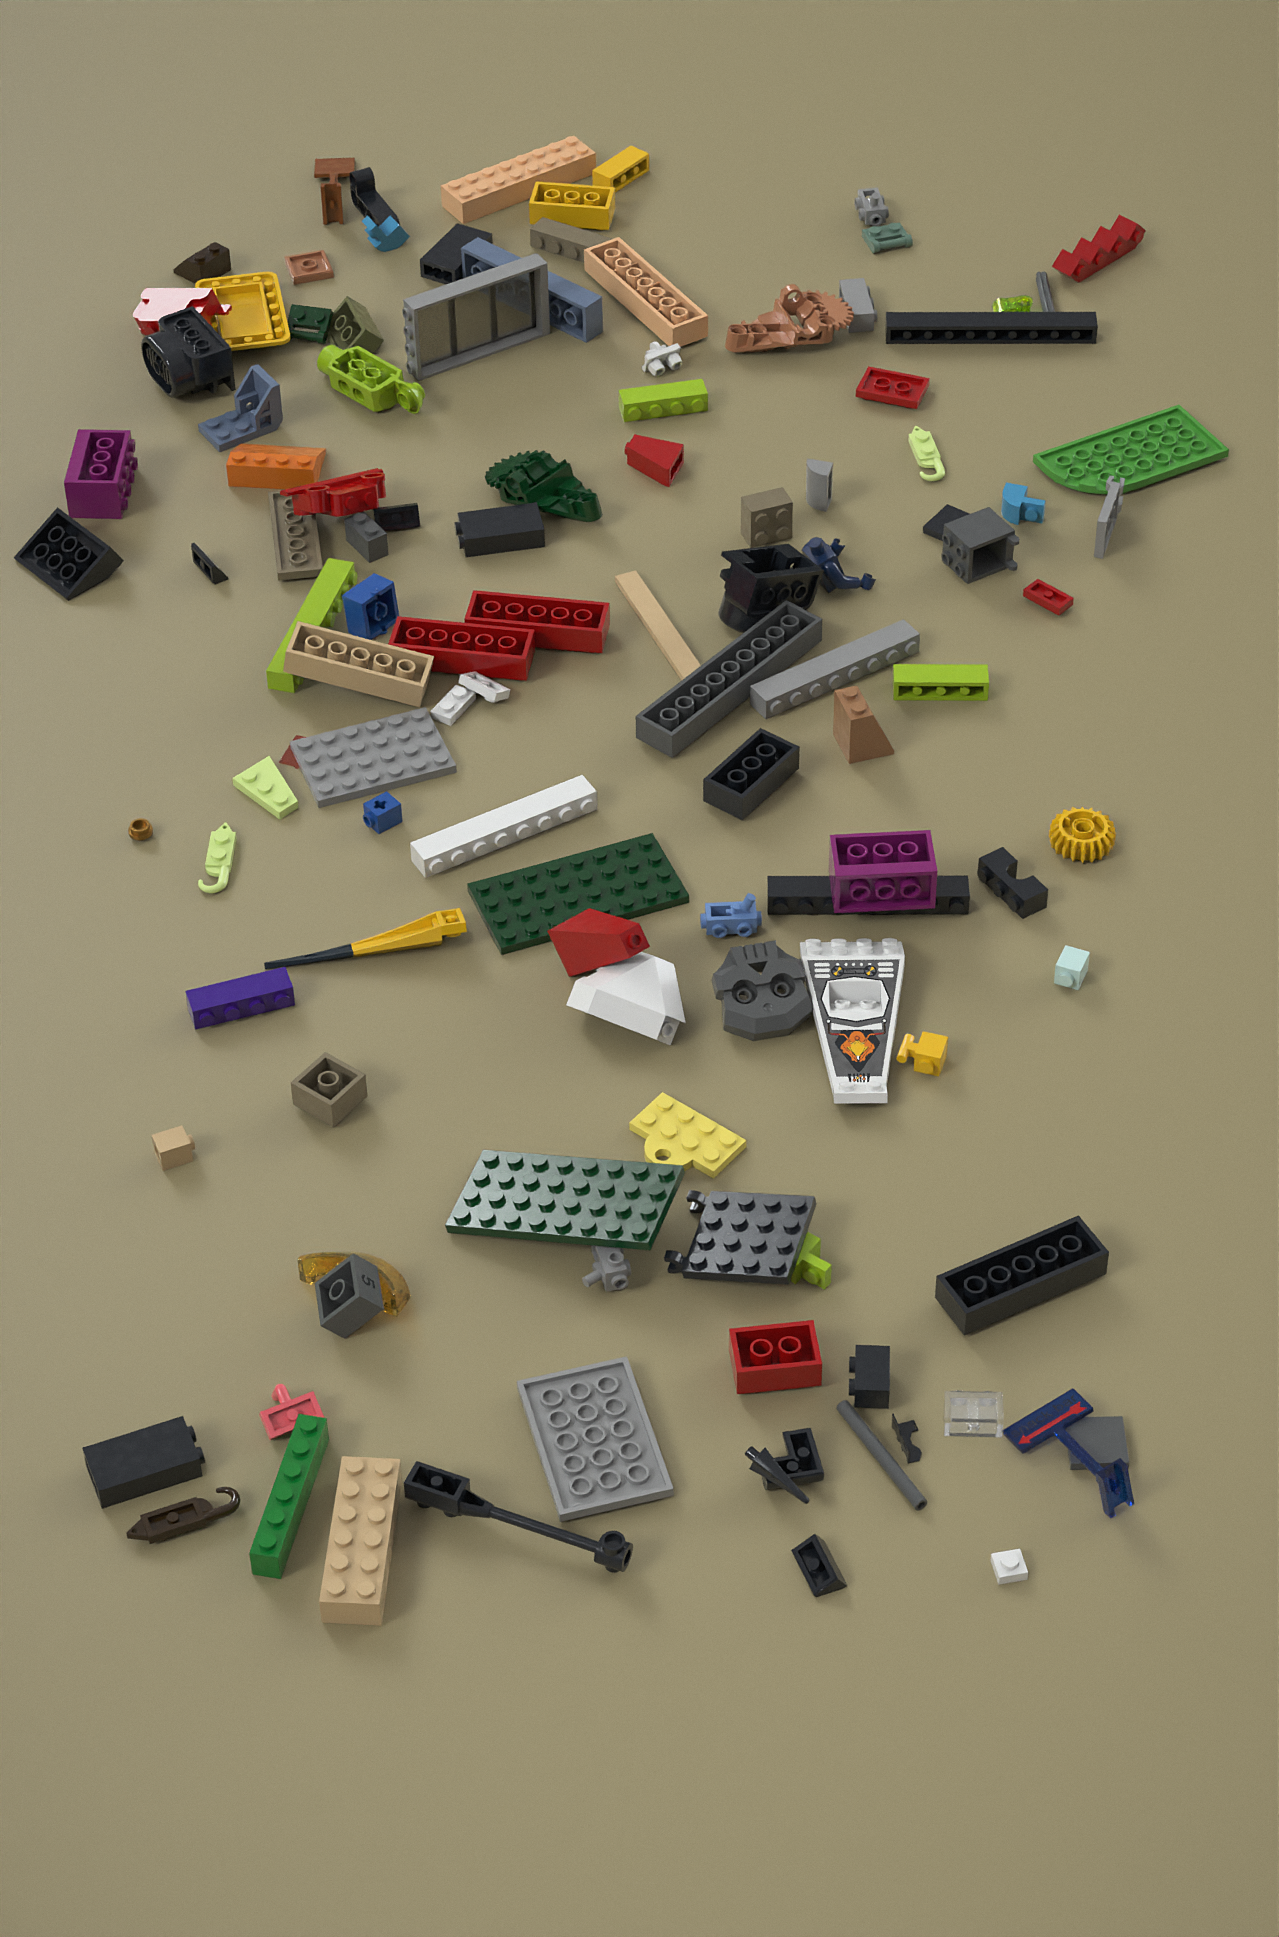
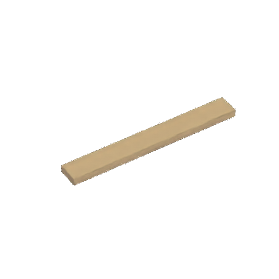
[615,570,701,681]

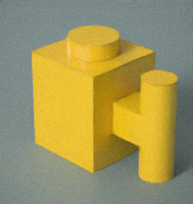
[896,1031,948,1076]

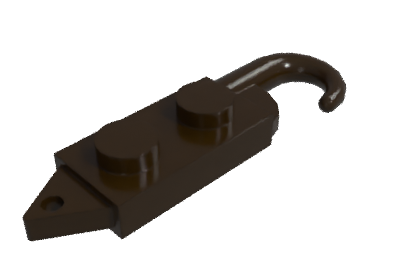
[126,1487,241,1544]

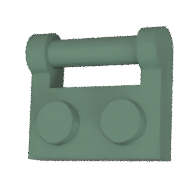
[862,223,913,253]

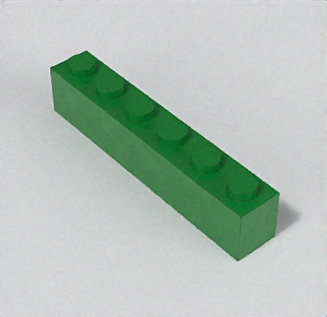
[249,1414,329,1579]

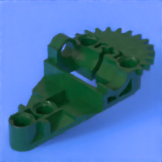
[485,450,603,522]

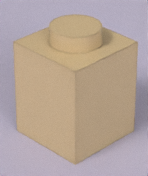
[152,1125,196,1171]

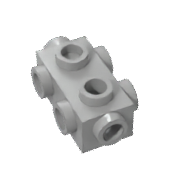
[854,187,889,226]
[582,1245,631,1292]

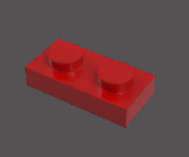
[1023,579,1074,616]

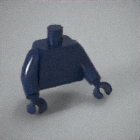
[802,537,876,593]

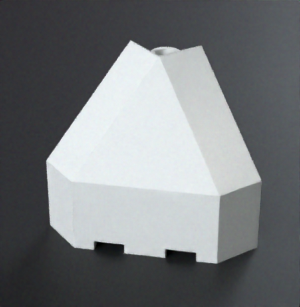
[566,952,686,1045]

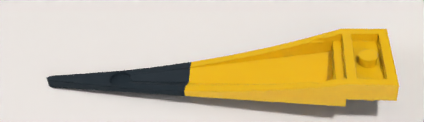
[264,908,467,970]

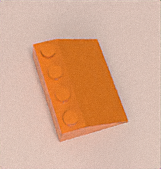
[226,444,326,489]

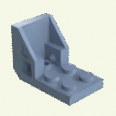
[198,364,283,452]

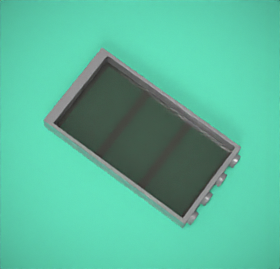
[402,253,550,381]

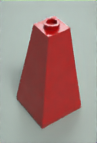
[547,908,650,977]

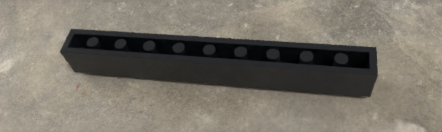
[885,312,1098,344]

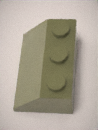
[327,296,384,354]

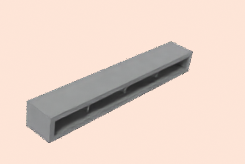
[750,619,920,719]

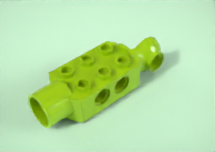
[317,345,425,414]

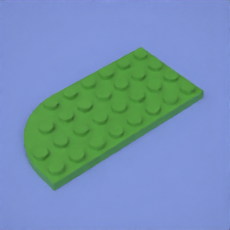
[1033,405,1229,494]

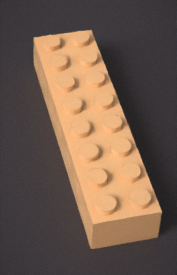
[441,136,596,224]
[584,237,708,347]

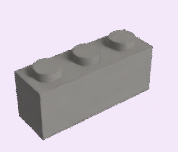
[839,278,877,333]

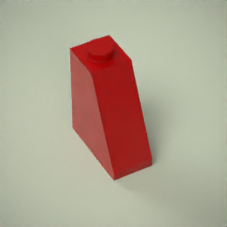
[624,434,684,487]

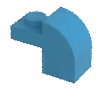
[362,215,410,252]
[1001,483,1046,525]

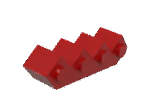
[1052,214,1146,283]

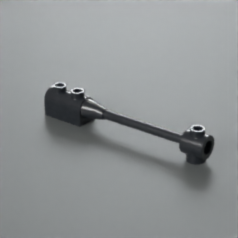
[404,1461,633,1573]

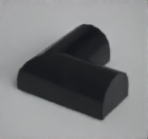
[762,1427,824,1490]

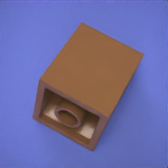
[833,686,894,764]

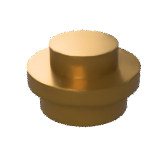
[128,818,153,841]

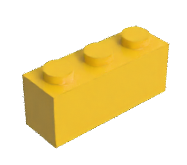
[592,146,649,193]

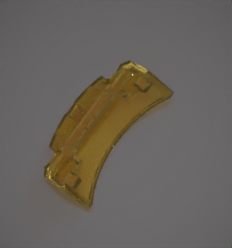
[297,1251,410,1317]

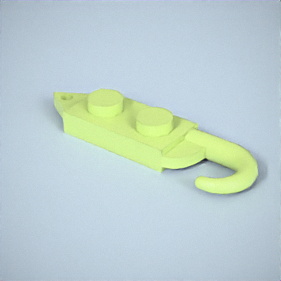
[908,426,945,481]
[198,822,237,893]

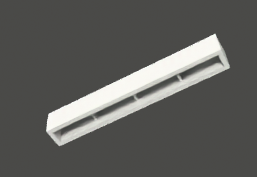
[410,775,597,878]

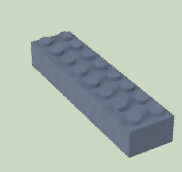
[461,237,603,343]

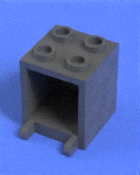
[941,507,1020,584]

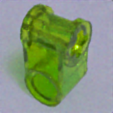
[992,295,1033,312]

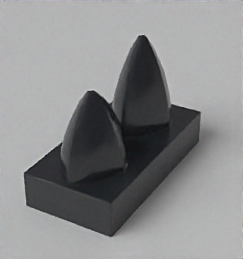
[373,503,420,531]

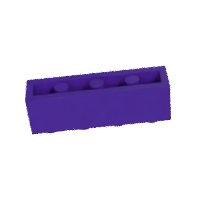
[185,967,295,1030]

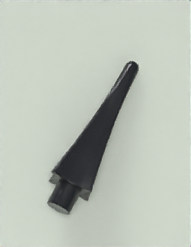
[745,1446,810,1504]

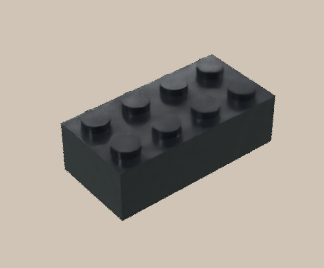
[703,728,800,821]

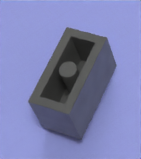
[344,511,389,563]

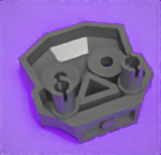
[711,940,813,1041]

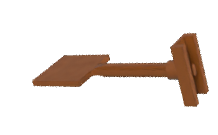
[314,157,355,225]

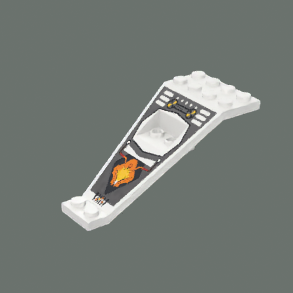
[800,938,905,1104]

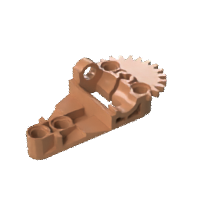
[725,284,854,352]

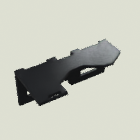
[892,1413,922,1464]

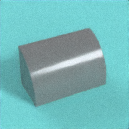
[806,458,833,512]

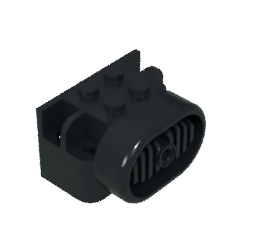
[141,306,236,398]
[718,544,824,633]

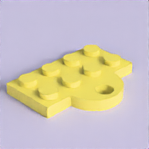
[629,1092,746,1179]

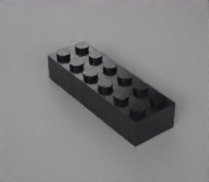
[935,1215,1109,1336]

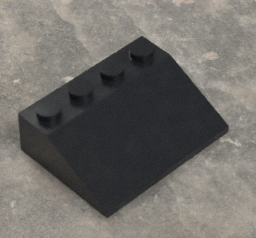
[13,507,124,601]

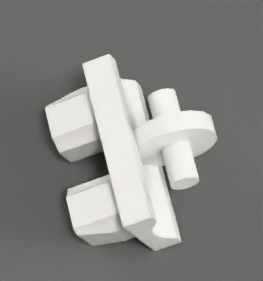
[642,341,682,377]

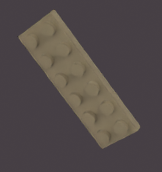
[268,490,323,580]

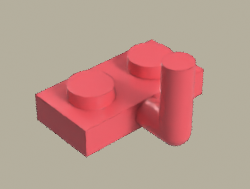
[259,1384,324,1440]

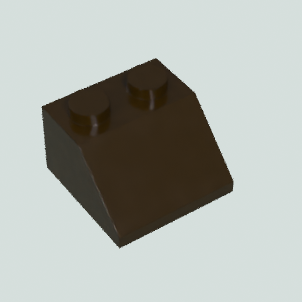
[173,242,232,284]

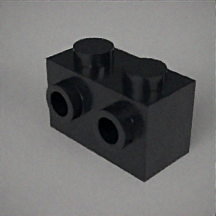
[849,1345,890,1409]

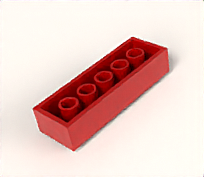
[464,590,610,653]
[388,616,535,681]

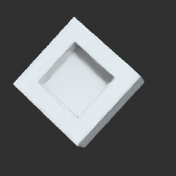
[990,1549,1028,1585]

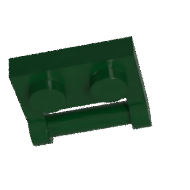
[287,304,333,344]

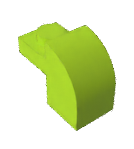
[791,1231,832,1290]

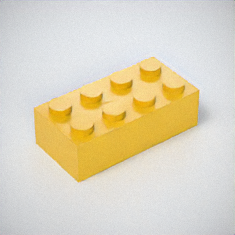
[529,181,615,231]

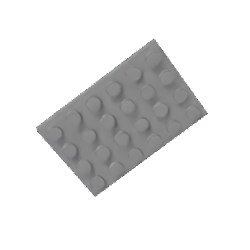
[290,707,457,808]
[517,1356,674,1522]

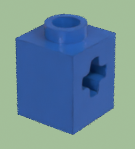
[363,791,403,834]

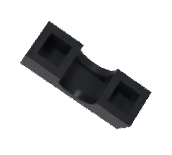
[977,847,1048,919]

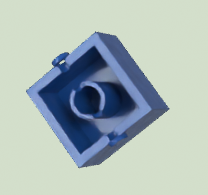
[342,573,399,640]

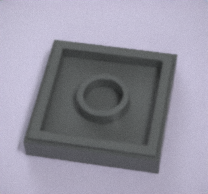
[1064,1416,1129,1470]

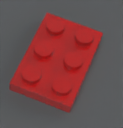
[856,366,930,409]

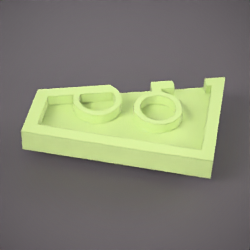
[232,756,298,819]

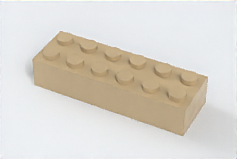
[283,621,434,707]
[319,1456,402,1626]

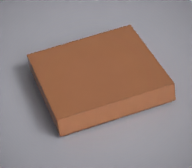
[284,250,334,285]

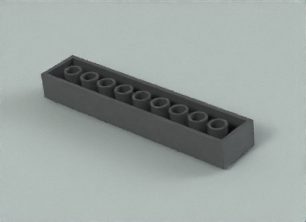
[635,600,822,758]

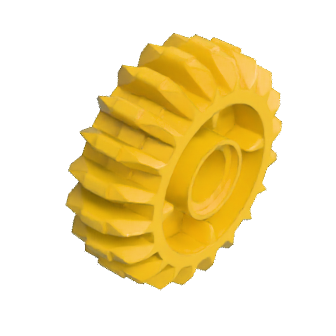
[1049,806,1116,864]

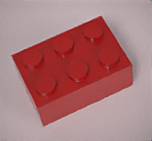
[729,1320,822,1394]

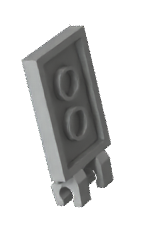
[1094,476,1125,559]

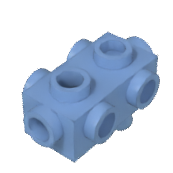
[700,893,762,938]

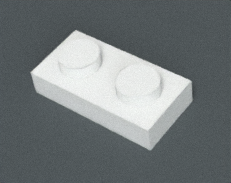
[458,671,510,703]
[430,685,476,726]

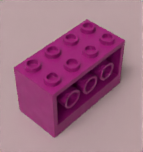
[64,429,138,519]
[828,830,938,913]

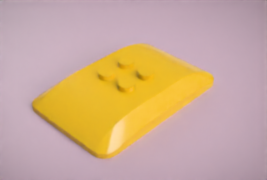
[195,272,290,351]

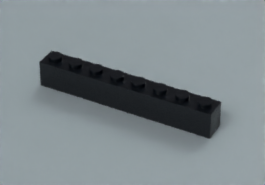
[767,875,970,915]

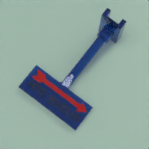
[1002,1388,1134,1519]

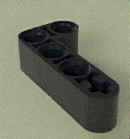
[349,167,400,227]

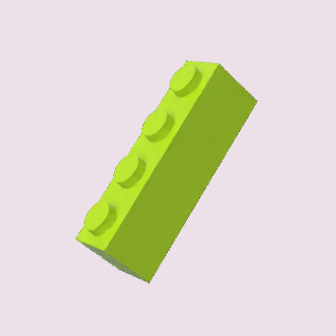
[618,379,708,422]
[893,664,989,701]

